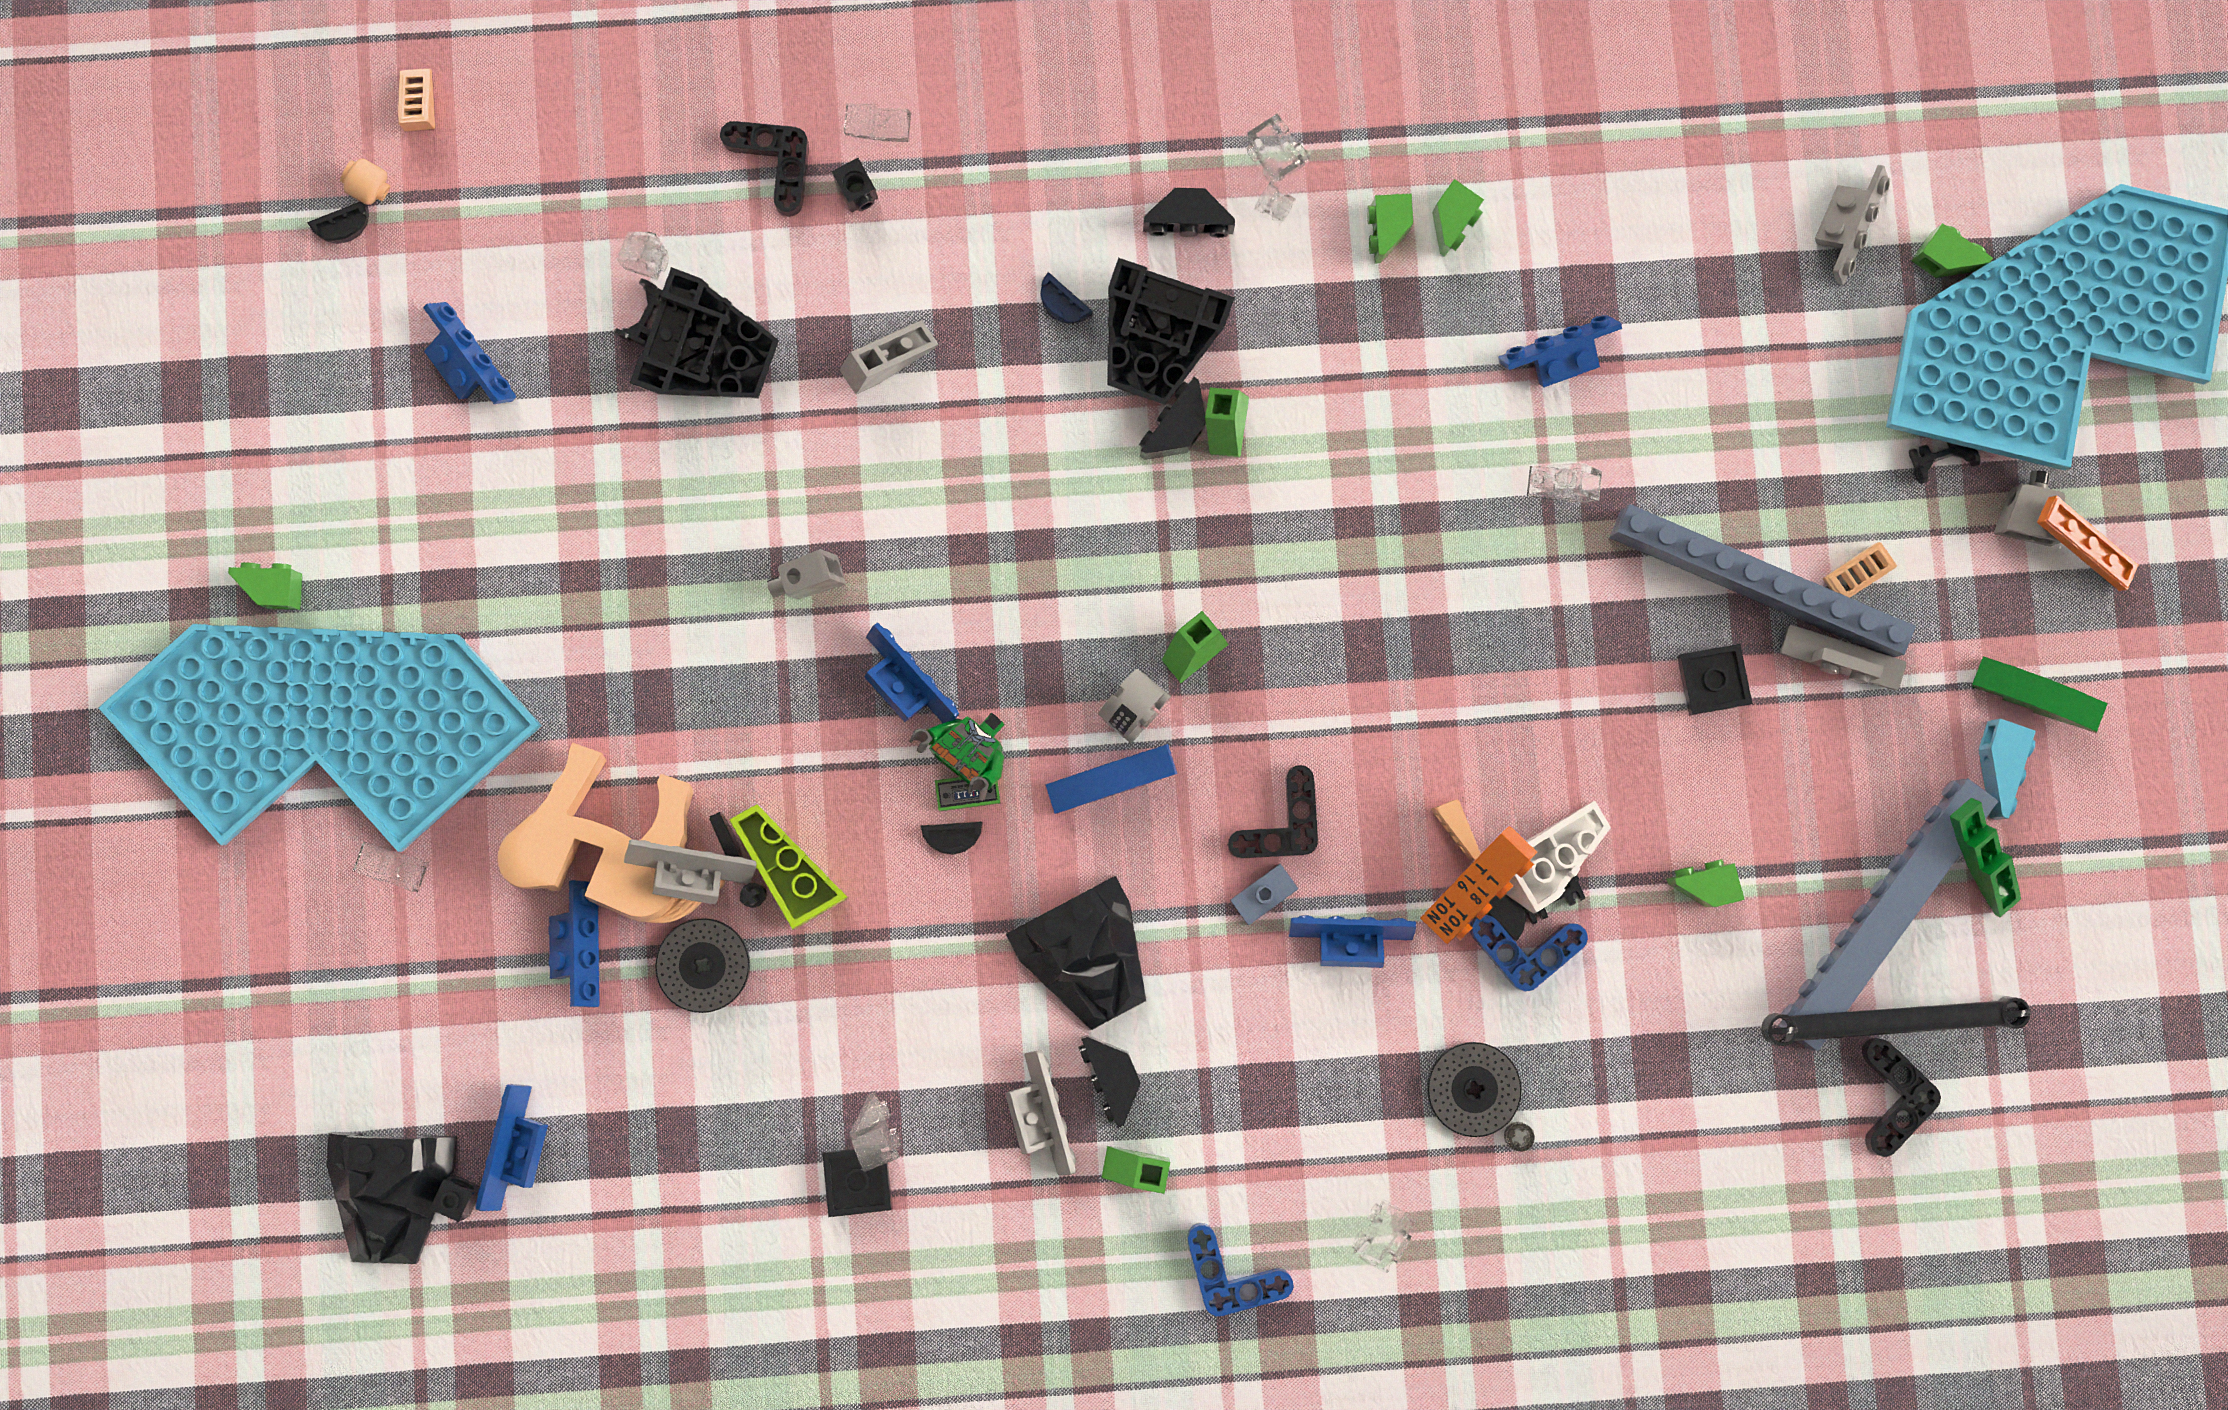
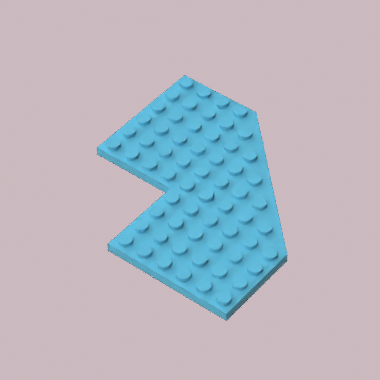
[1886,184,2228,470]
[98,624,542,852]

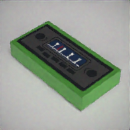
[935,777,1001,812]

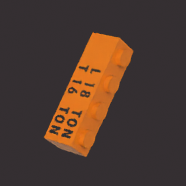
[1420,826,1537,944]

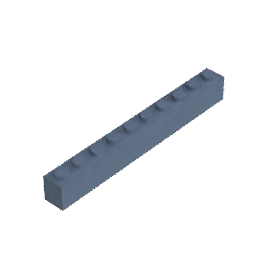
[1609,504,1916,657]
[1777,778,1998,1051]

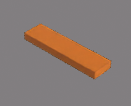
[2037,496,2139,591]

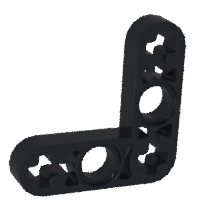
[720,121,809,217]
[1227,765,1318,858]
[1862,1038,1941,1157]

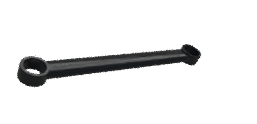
[1761,996,2031,1046]

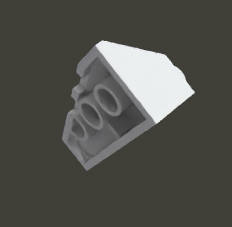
[1506,801,1611,913]

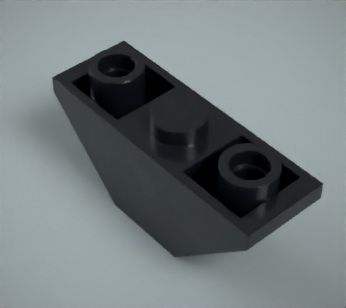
[1143,188,1235,238]
[1139,377,1206,460]
[1078,1035,1141,1128]

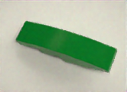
[1972,656,2108,733]
[1949,798,2021,918]

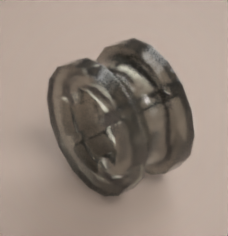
[1504,1122,1535,1152]

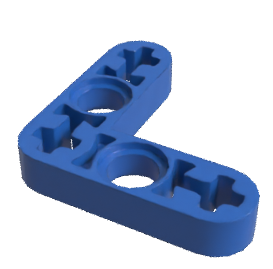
[1470,915,1588,991]
[1187,1223,1294,1316]

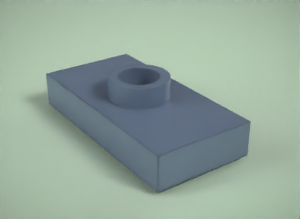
[1230,864,1299,925]

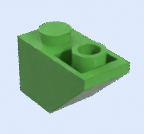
[1432,179,1484,257]
[1367,194,1413,264]
[1911,223,1993,278]
[1205,387,1249,458]
[228,562,302,610]
[1162,611,1229,683]
[1666,859,1745,907]
[1101,1146,1170,1194]

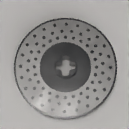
[655,918,750,1013]
[1427,1042,1522,1137]

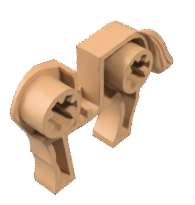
[498,743,725,923]

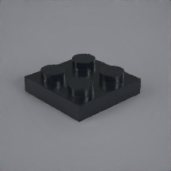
[1677,644,1753,716]
[822,1145,893,1217]

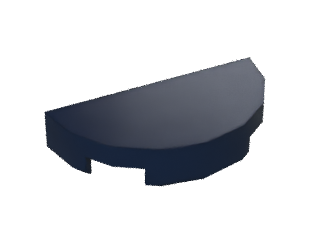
[1040,272,1093,324]

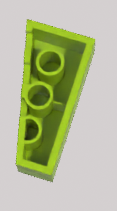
[729,804,848,930]

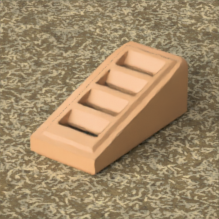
[398,69,435,131]
[1822,542,1897,598]
[1431,800,1481,860]

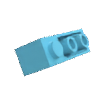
[1979,719,2036,820]

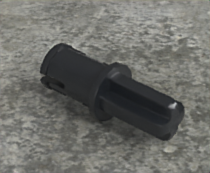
[740,883,767,908]

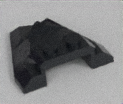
[1107,257,1235,405]
[630,267,779,399]
[1006,876,1146,1030]
[326,1132,457,1264]

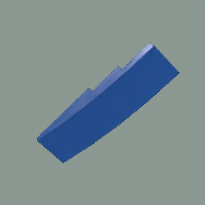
[1045,744,1178,814]

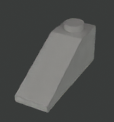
[839,320,939,395]

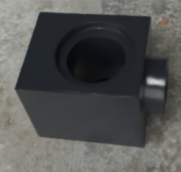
[831,158,878,212]
[430,1175,480,1222]

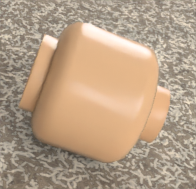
[340,159,390,205]

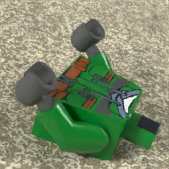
[909,713,1005,801]

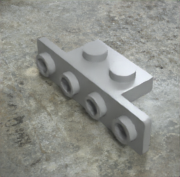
[1815,165,1891,285]
[1780,625,1907,691]
[624,839,756,905]
[1005,1050,1076,1175]

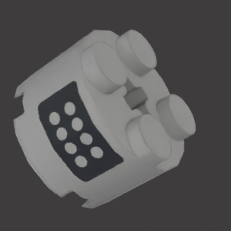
[1098,669,1171,744]

